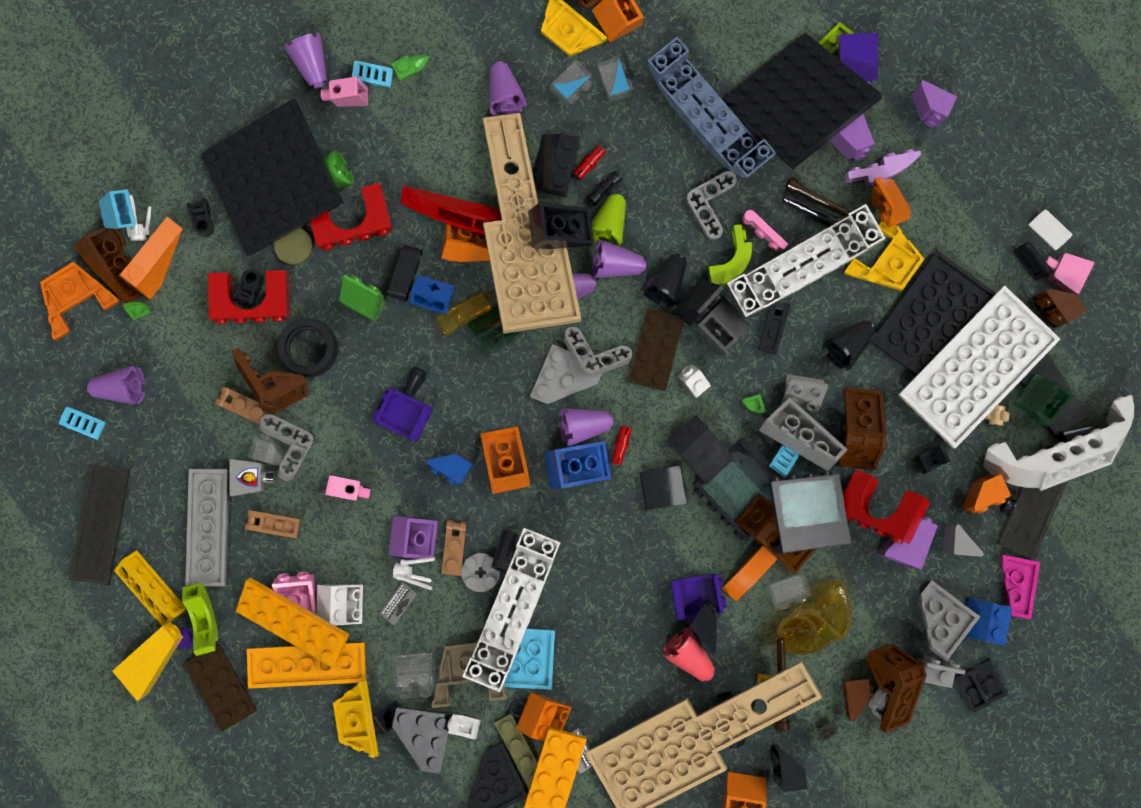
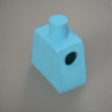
[99,189,136,229]

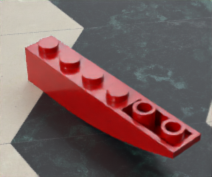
[401,186,502,235]

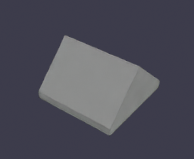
[943,524,984,557]

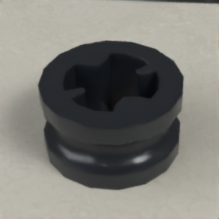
[1000,497,1017,516]
[510,699,526,718]

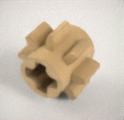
[984,405,1010,426]

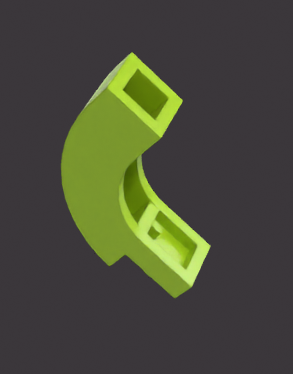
[707,224,752,286]
[182,582,218,656]

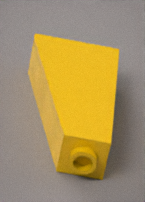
[113,622,183,701]

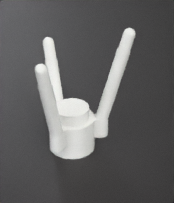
[126,195,151,241]
[393,557,435,590]

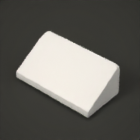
[1028,209,1072,251]

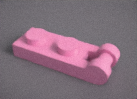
[742,210,789,253]

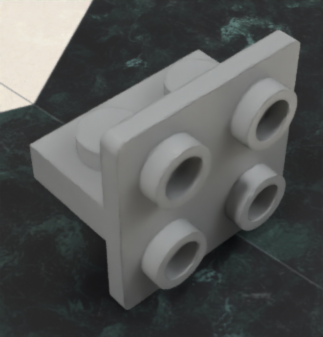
[781,374,828,412]

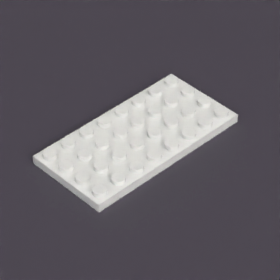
[898,286,1060,449]

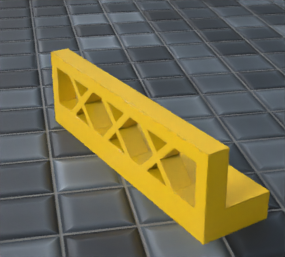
[114,550,186,626]

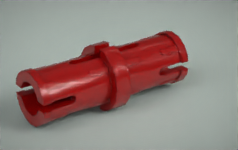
[572,145,606,181]
[610,426,632,466]

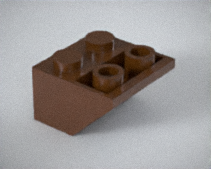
[1033,289,1087,328]

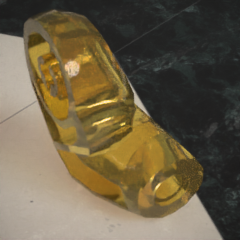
[776,580,852,655]

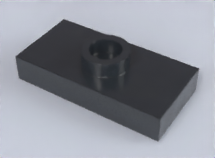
[1013,240,1052,281]

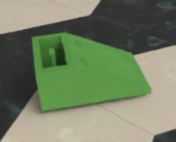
[339,274,386,322]

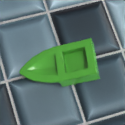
[391,55,429,82]

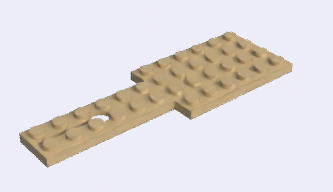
[483,113,581,334]
[585,661,822,808]

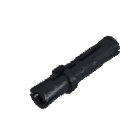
[782,192,838,226]

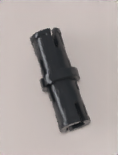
[587,171,623,206]

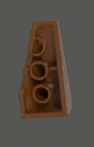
[74,227,142,304]

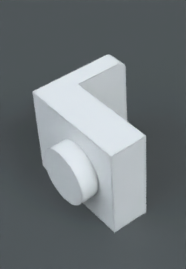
[678,364,711,398]
[448,714,481,740]

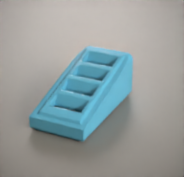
[352,61,393,88]
[59,406,106,440]
[769,444,800,478]

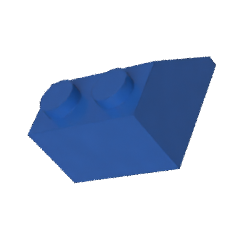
[966,597,1012,646]

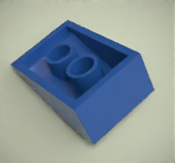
[544,441,611,489]

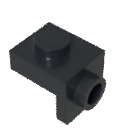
[915,445,950,474]
[373,701,402,734]

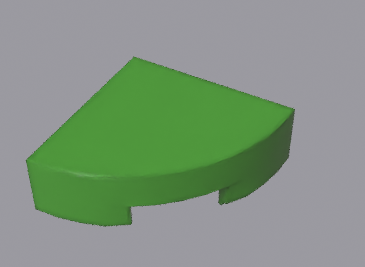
[123,302,151,320]
[742,394,766,413]

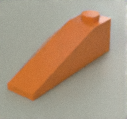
[118,217,182,300]
[441,223,490,262]

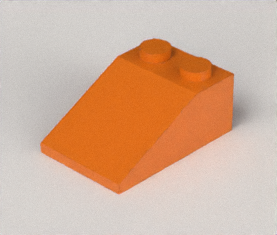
[480,426,530,494]

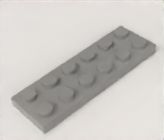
[185,469,229,586]

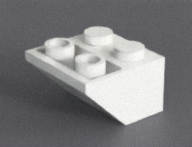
[316,584,363,625]

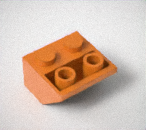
[592,0,644,43]
[870,177,911,228]
[963,474,1011,513]
[516,692,572,741]
[722,771,767,808]

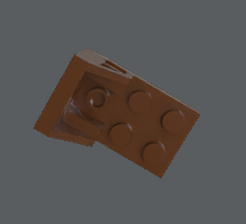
[232,347,309,414]
[838,387,887,470]
[734,493,816,575]
[866,644,927,733]

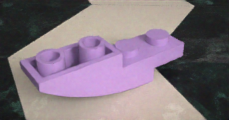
[844,149,921,187]

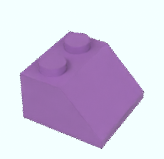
[911,80,957,127]
[388,516,438,558]

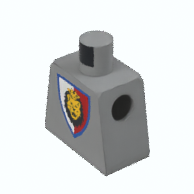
[230,459,276,496]

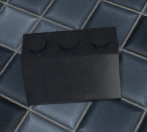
[533,134,579,198]

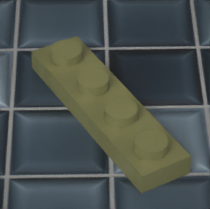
[494,713,537,788]

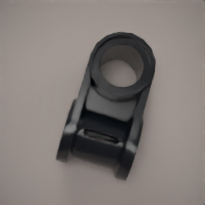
[187,198,214,237]
[233,269,263,308]

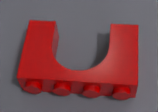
[311,183,393,251]
[208,270,290,325]
[836,469,930,545]

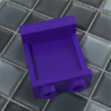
[836,33,878,84]
[373,388,434,443]
[670,573,726,620]

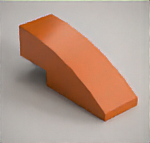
[722,545,777,601]

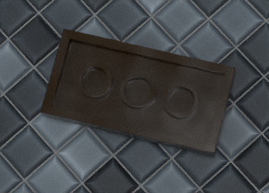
[629,308,683,391]
[184,643,257,732]

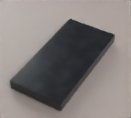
[1020,353,1088,437]

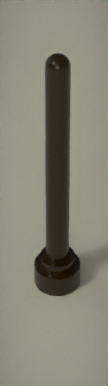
[785,176,851,217]
[774,637,790,731]

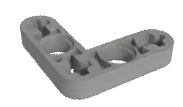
[686,171,737,240]
[563,327,632,378]
[259,414,313,481]

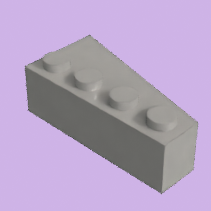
[759,397,848,471]

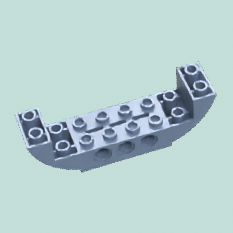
[648,37,777,178]

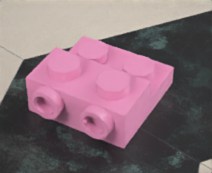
[272,572,317,615]

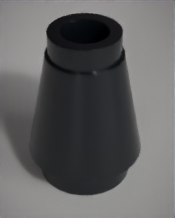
[404,366,427,396]

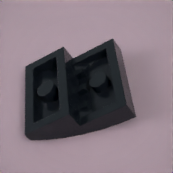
[639,466,686,510]
[954,658,1008,713]

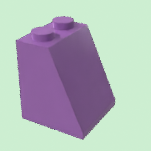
[830,114,875,161]
[876,516,938,570]

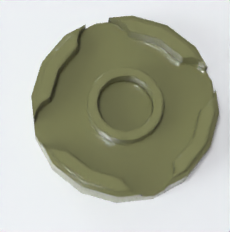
[274,228,313,265]

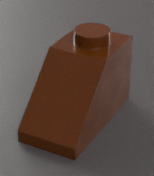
[842,677,873,721]

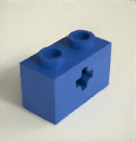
[410,275,455,315]

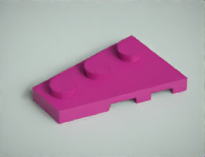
[1000,555,1040,619]

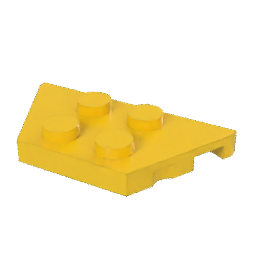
[541,0,607,56]
[333,680,379,758]

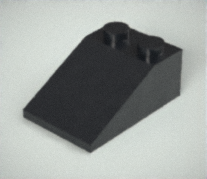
[528,202,594,249]
[667,415,734,485]

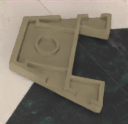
[432,642,508,708]

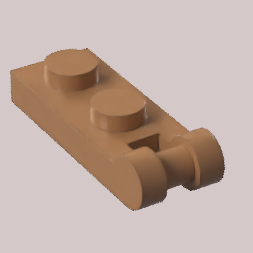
[214,386,270,424]
[244,510,301,538]
[441,520,467,576]

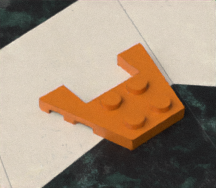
[40,262,121,341]

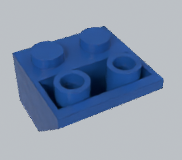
[427,454,474,486]

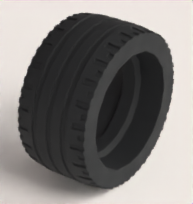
[278,318,338,377]

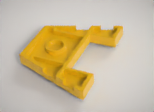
[844,221,924,291]

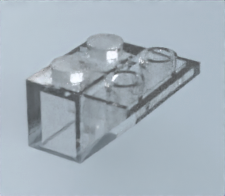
[392,653,436,699]

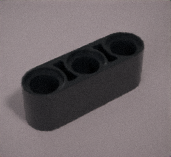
[387,244,423,302]

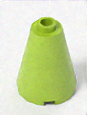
[591,194,626,246]

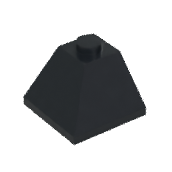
[684,596,717,653]

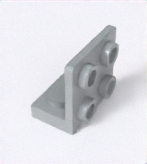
[916,654,965,688]

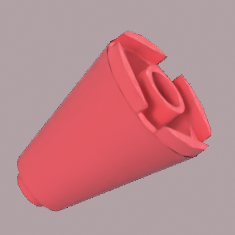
[662,628,715,682]

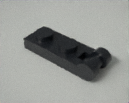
[757,300,790,355]

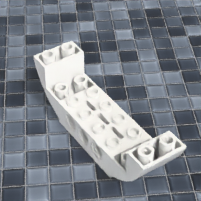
[727,204,886,317]
[983,395,1134,491]
[462,528,560,692]

